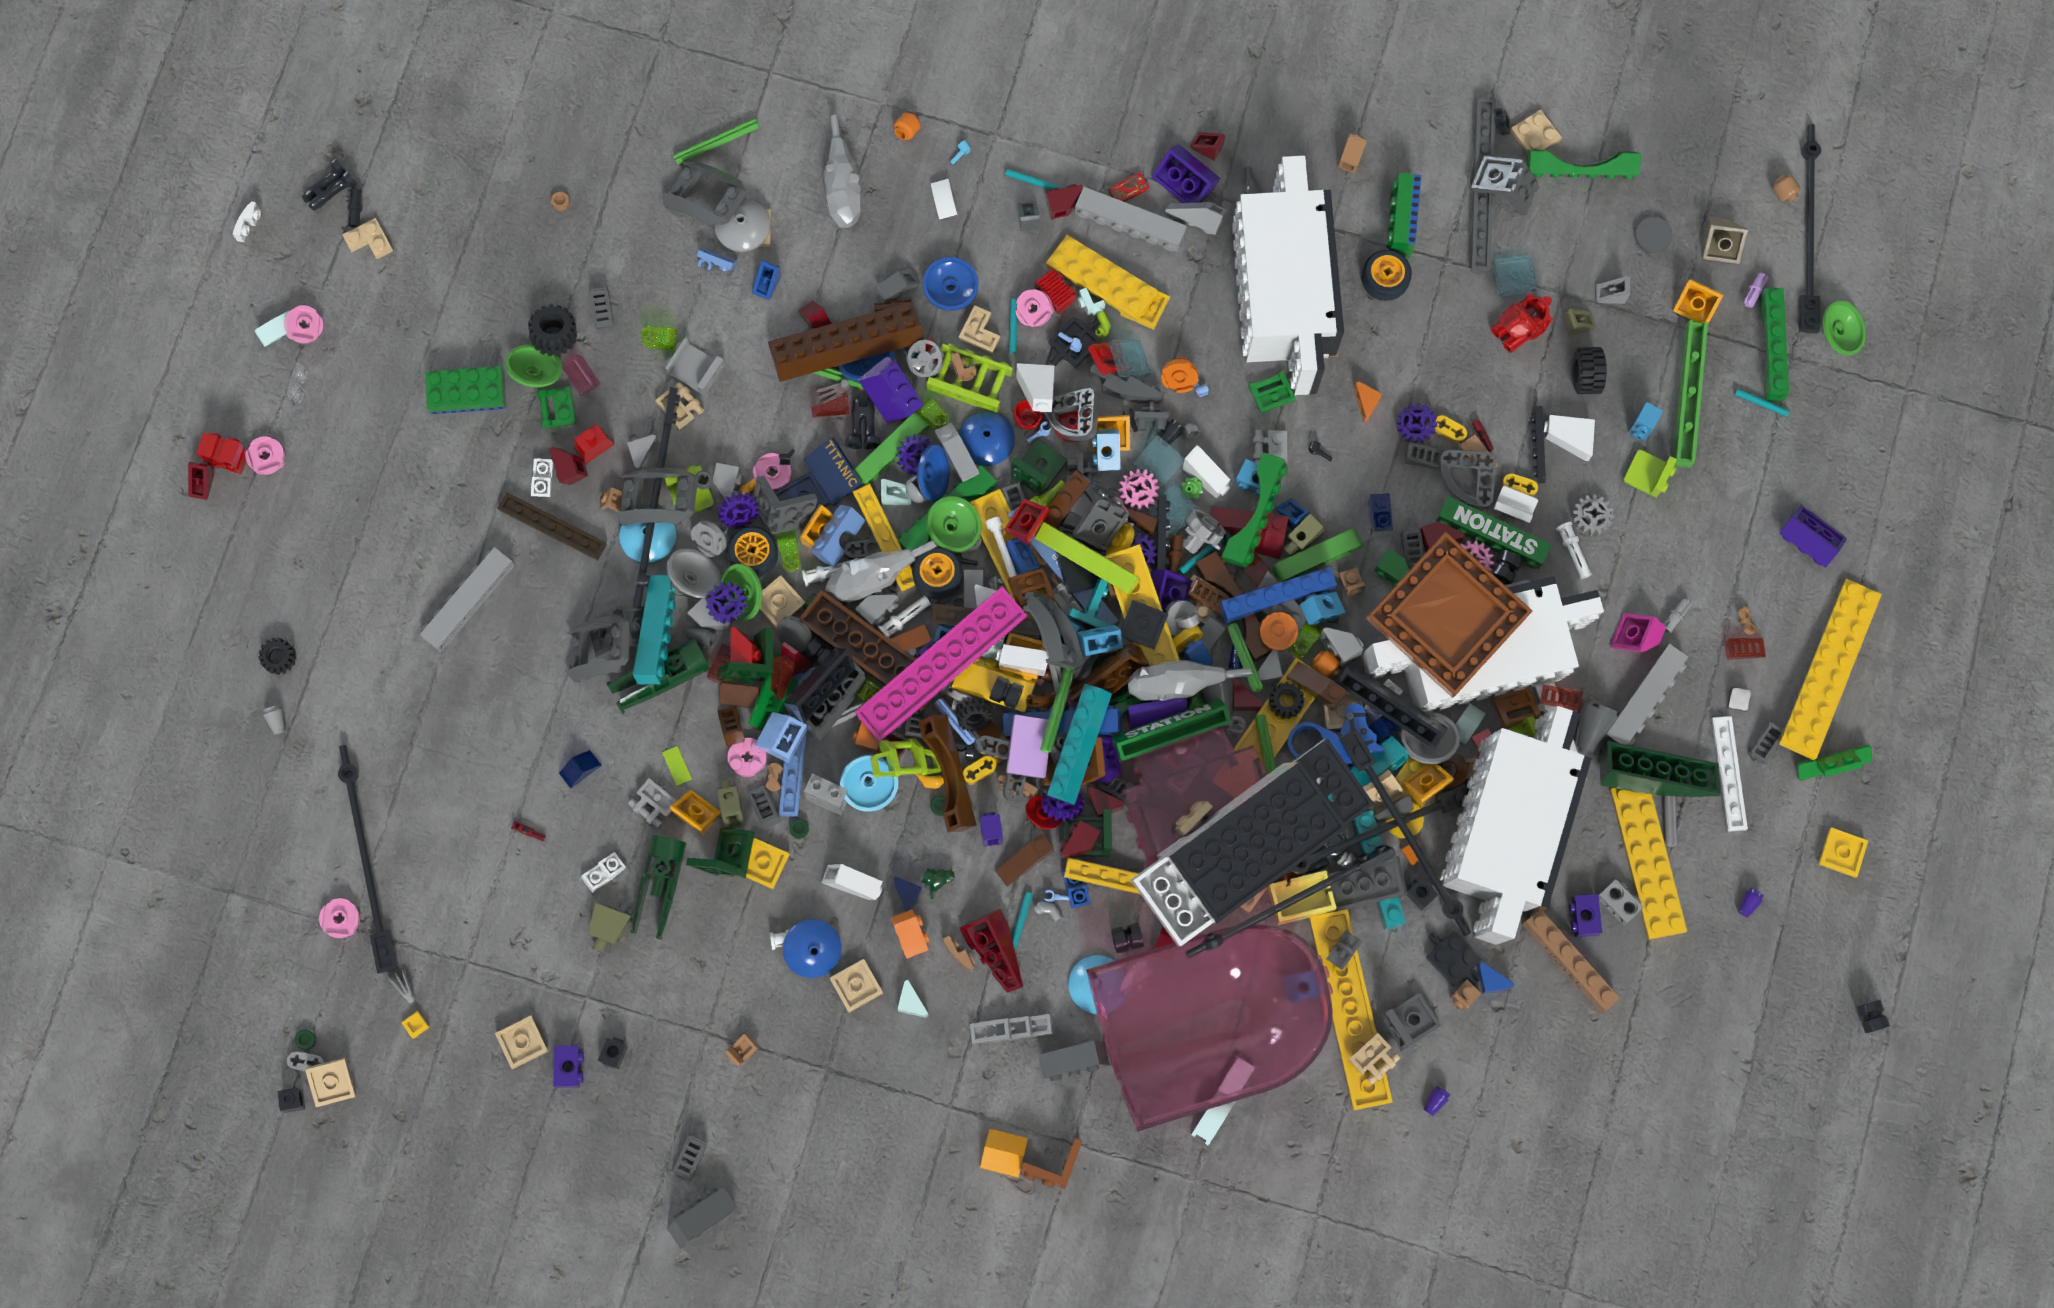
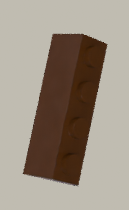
[1070,643,1150,704]

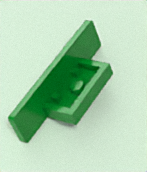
[748,653,797,730]
[1797,745,1872,781]

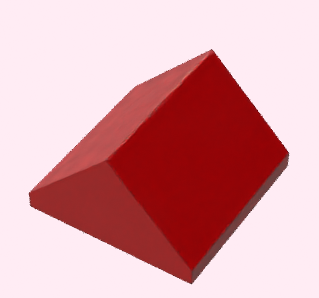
[1004,499,1049,546]

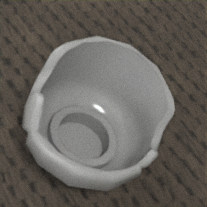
[906,475,928,504]

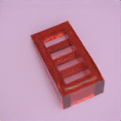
[811,395,850,418]
[1725,638,1766,660]
[707,644,730,684]
[770,655,795,700]
[1539,685,1583,712]

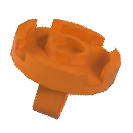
[1161,357,1199,393]
[1260,612,1298,650]

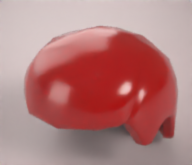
[1013,400,1042,430]

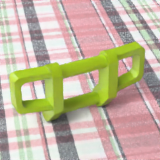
[870,738,941,778]

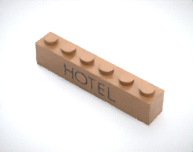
[1522,911,1620,1014]

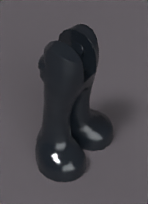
[302,158,357,211]
[845,396,881,449]

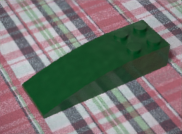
[1600,741,1721,797]

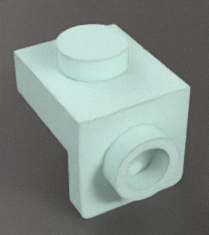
[1077,288,1105,316]

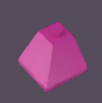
[1610,613,1666,652]

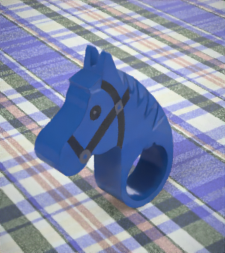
[1288,703,1385,765]

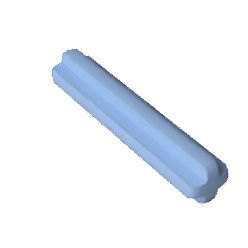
[935,698,976,745]

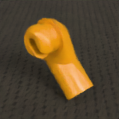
[739,478,756,495]
[915,774,944,789]

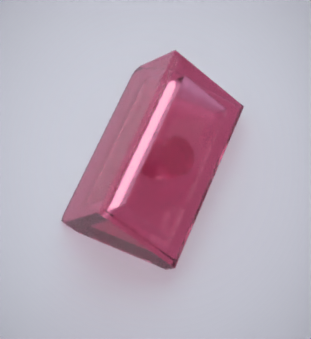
[562,355,600,396]

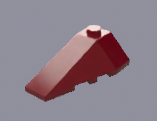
[1211,507,1289,559]
[959,909,1023,993]

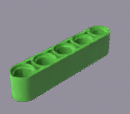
[855,412,930,486]
[1272,528,1364,582]

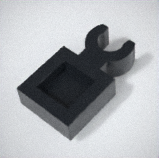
[1494,108,1510,135]

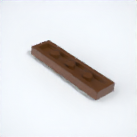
[1045,469,1092,529]

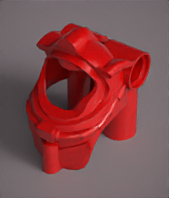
[1490,292,1553,353]

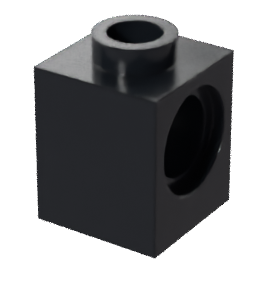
[1407,878,1438,911]
[598,1037,628,1070]
[277,1088,305,1113]

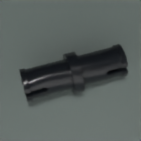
[347,189,363,228]

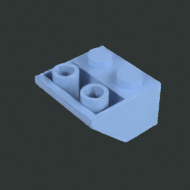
[755,712,807,763]

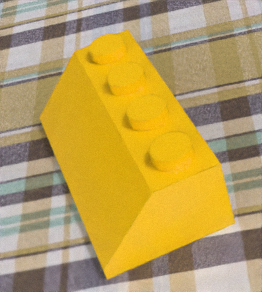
[952,657,1038,713]

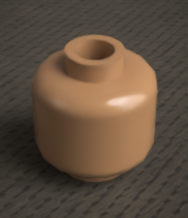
[1772,174,1801,203]

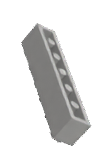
[1075,187,1187,252]
[420,547,515,653]
[1603,644,1688,746]

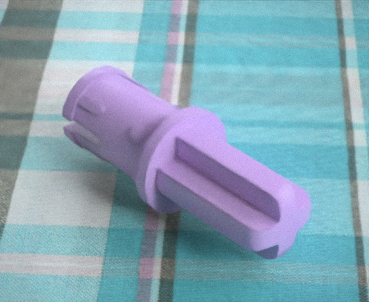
[1743,273,1769,308]

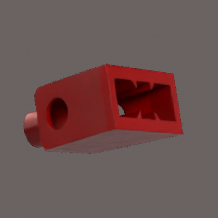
[574,424,614,465]

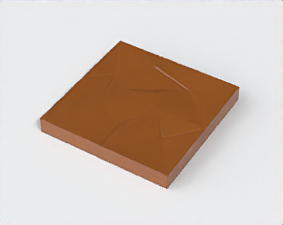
[1365,531,1533,698]

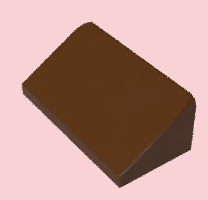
[719,683,760,708]

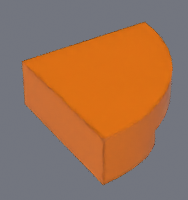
[1401,839,1421,867]

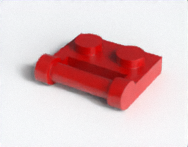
[1088,342,1131,375]

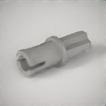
[1663,599,1692,634]

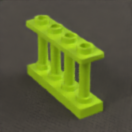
[927,343,1013,413]

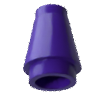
[1738,888,1764,918]
[1423,1085,1450,1116]

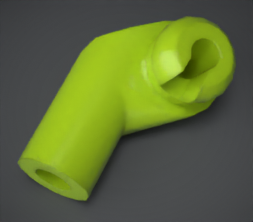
[1095,311,1111,339]

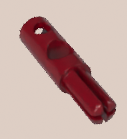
[1472,419,1494,452]
[511,821,546,841]

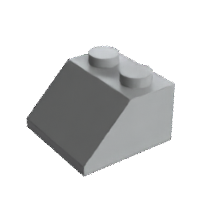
[1319,627,1363,669]

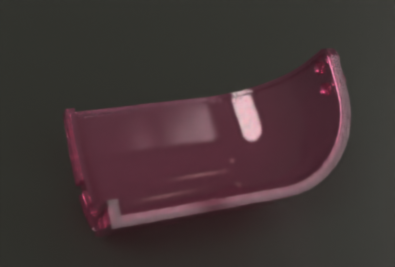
[1086,925,1333,1131]

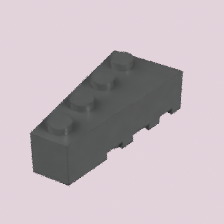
[800,661,867,743]

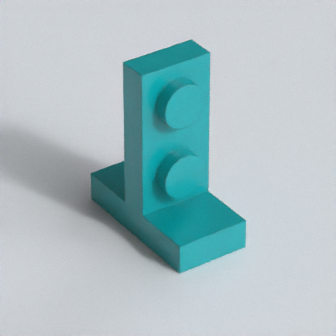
[1067,579,1109,628]

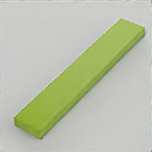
[1035,522,1140,594]

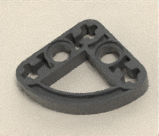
[1047,388,1099,441]
[1441,450,1496,507]

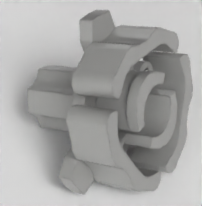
[1182,509,1226,554]

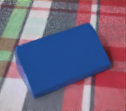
[1006,538,1041,575]

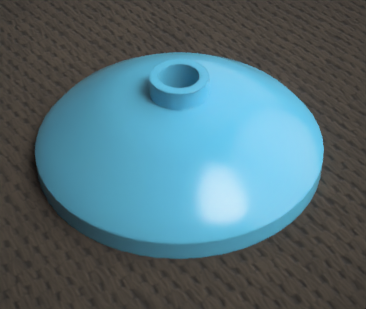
[619,508,677,564]
[840,755,898,811]
[1068,955,1127,1014]

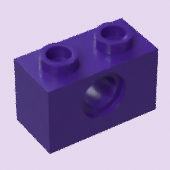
[1569,894,1602,937]
[553,1046,584,1088]

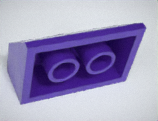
[1152,144,1221,203]
[858,357,924,423]
[1780,505,1847,568]
[1150,569,1193,613]
[1126,698,1187,730]

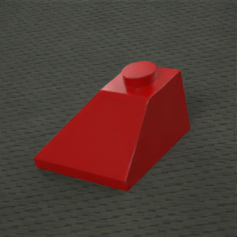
[730,627,761,664]

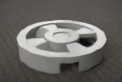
[907,340,944,377]

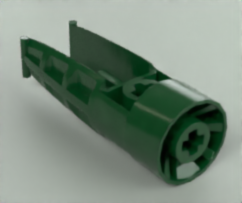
[606,638,710,714]
[630,835,687,940]

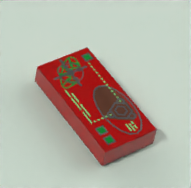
[1108,172,1150,202]

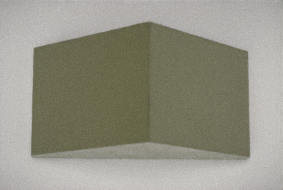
[1563,309,1596,336]

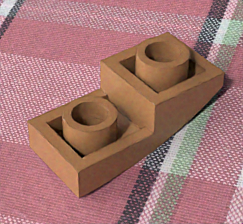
[1460,434,1498,477]
[998,775,1038,798]
[943,935,976,972]

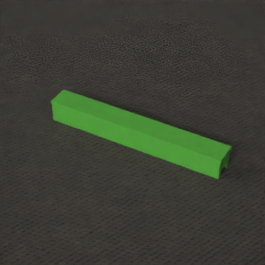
[1673,320,1708,468]

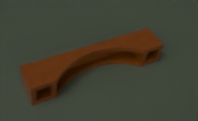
[1195,552,1273,663]
[918,715,977,832]

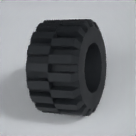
[528,304,577,356]
[1572,347,1607,394]

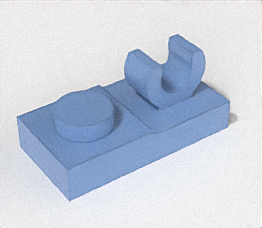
[697,248,738,271]

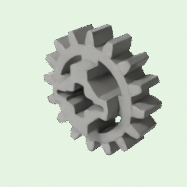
[1572,494,1614,536]

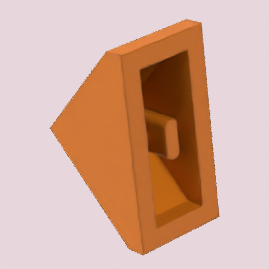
[1354,381,1383,423]

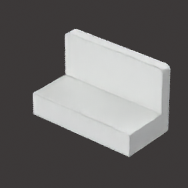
[1494,486,1538,523]

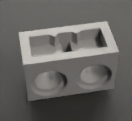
[1598,879,1643,926]

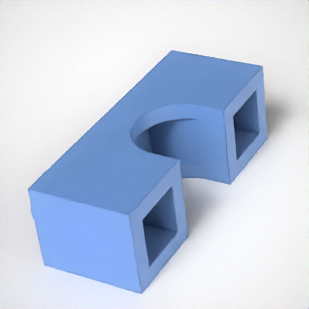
[810,505,866,566]

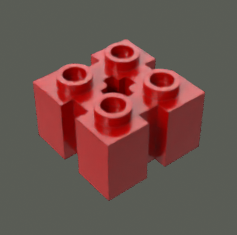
[196,432,246,474]

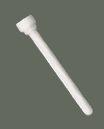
[985,517,1025,600]

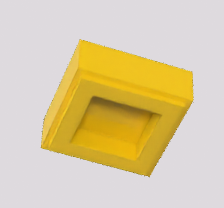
[401,1011,430,1039]

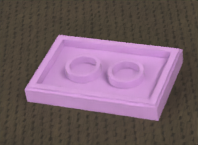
[1006,715,1048,779]

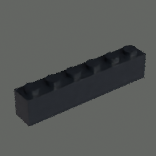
[1337,664,1448,748]

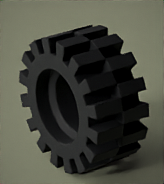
[258,638,296,675]
[1269,682,1305,719]
[955,697,992,732]

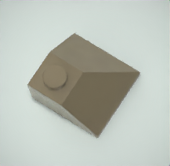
[1702,217,1748,264]

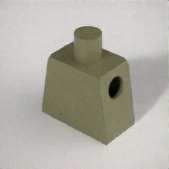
[1283,514,1324,556]
[717,780,745,829]
[588,903,632,953]

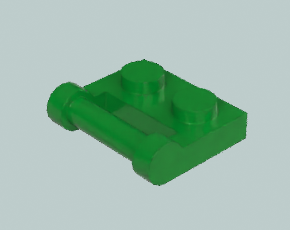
[1248,370,1296,414]
[537,387,576,429]

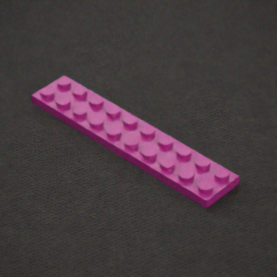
[855,586,1028,742]

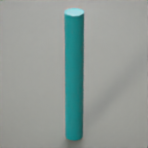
[1005,168,1060,190]
[1009,299,1017,354]
[1735,388,1790,417]
[1178,538,1225,575]
[1012,892,1033,950]

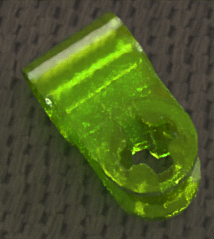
[640,326,677,350]
[916,397,949,430]
[776,533,800,572]
[1291,621,1322,658]
[856,679,881,702]

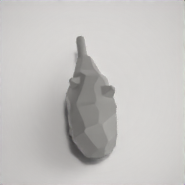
[823,115,861,228]
[825,540,937,603]
[1128,660,1252,701]

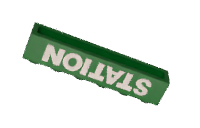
[1436,496,1552,569]
[1111,699,1231,761]

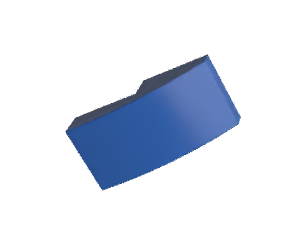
[1061,870,1091,909]

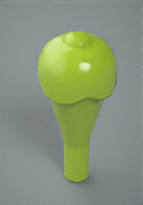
[1030,481,1066,508]

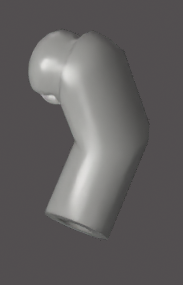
[1034,901,1063,922]

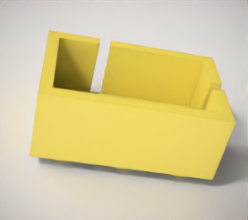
[1267,870,1336,926]

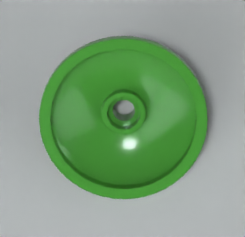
[1822,300,1866,356]
[505,344,562,388]
[926,496,981,552]
[720,564,762,621]

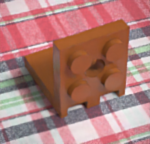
[1042,737,1105,786]
[1020,1138,1082,1189]

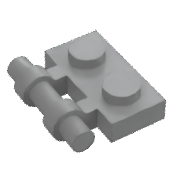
[1253,430,1287,464]
[628,778,677,828]

